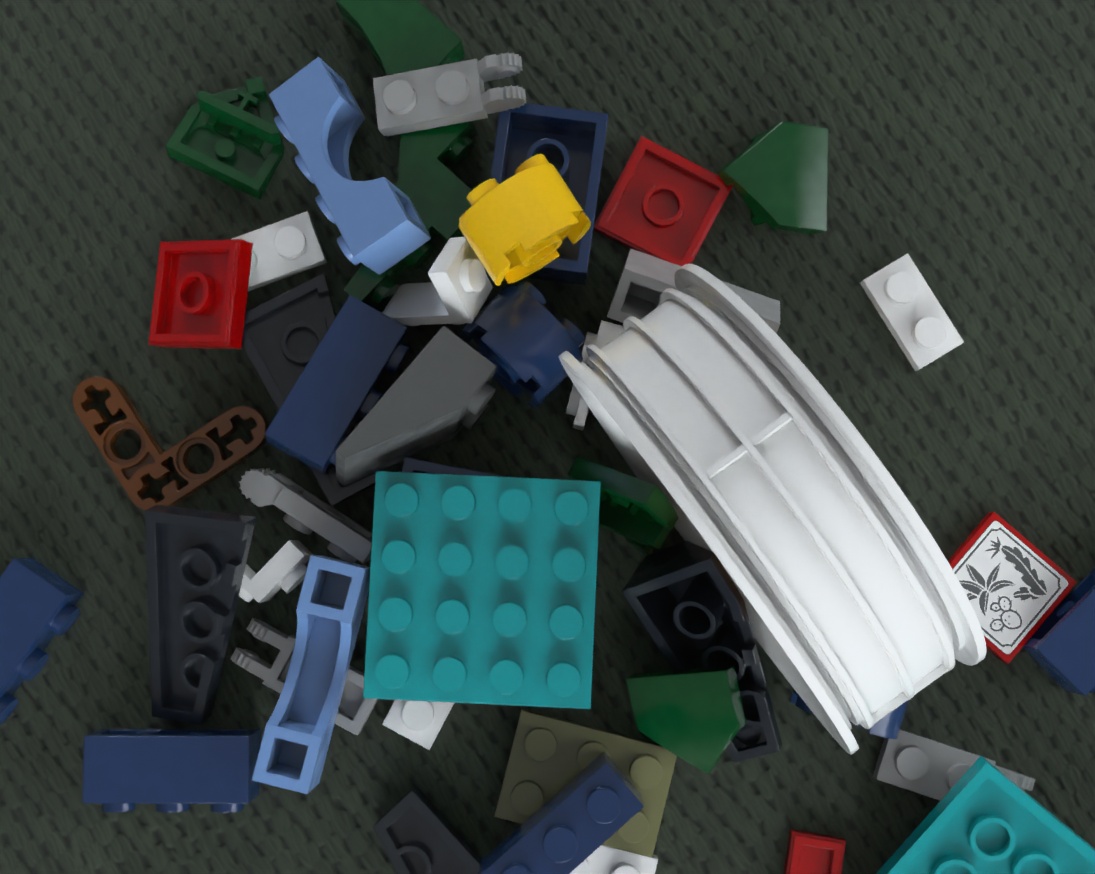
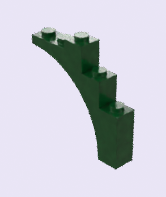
[335,0,475,308]

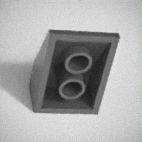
[335,326,497,486]

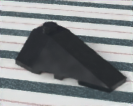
[622,541,782,763]

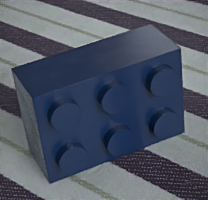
[486,103,609,285]

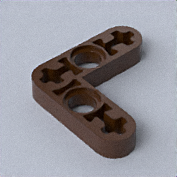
[72,376,270,510]

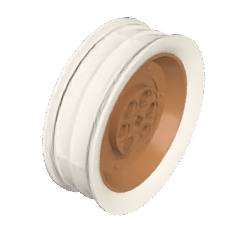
[558,263,987,755]

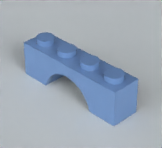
[269,57,431,275]
[252,555,370,794]

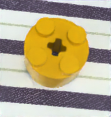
[458,154,591,286]

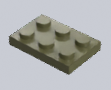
[494,709,677,858]

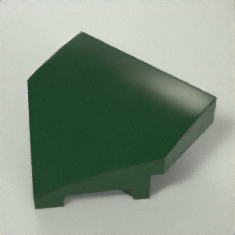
[165,76,284,200]
[717,122,828,234]
[567,456,679,556]
[626,665,748,774]

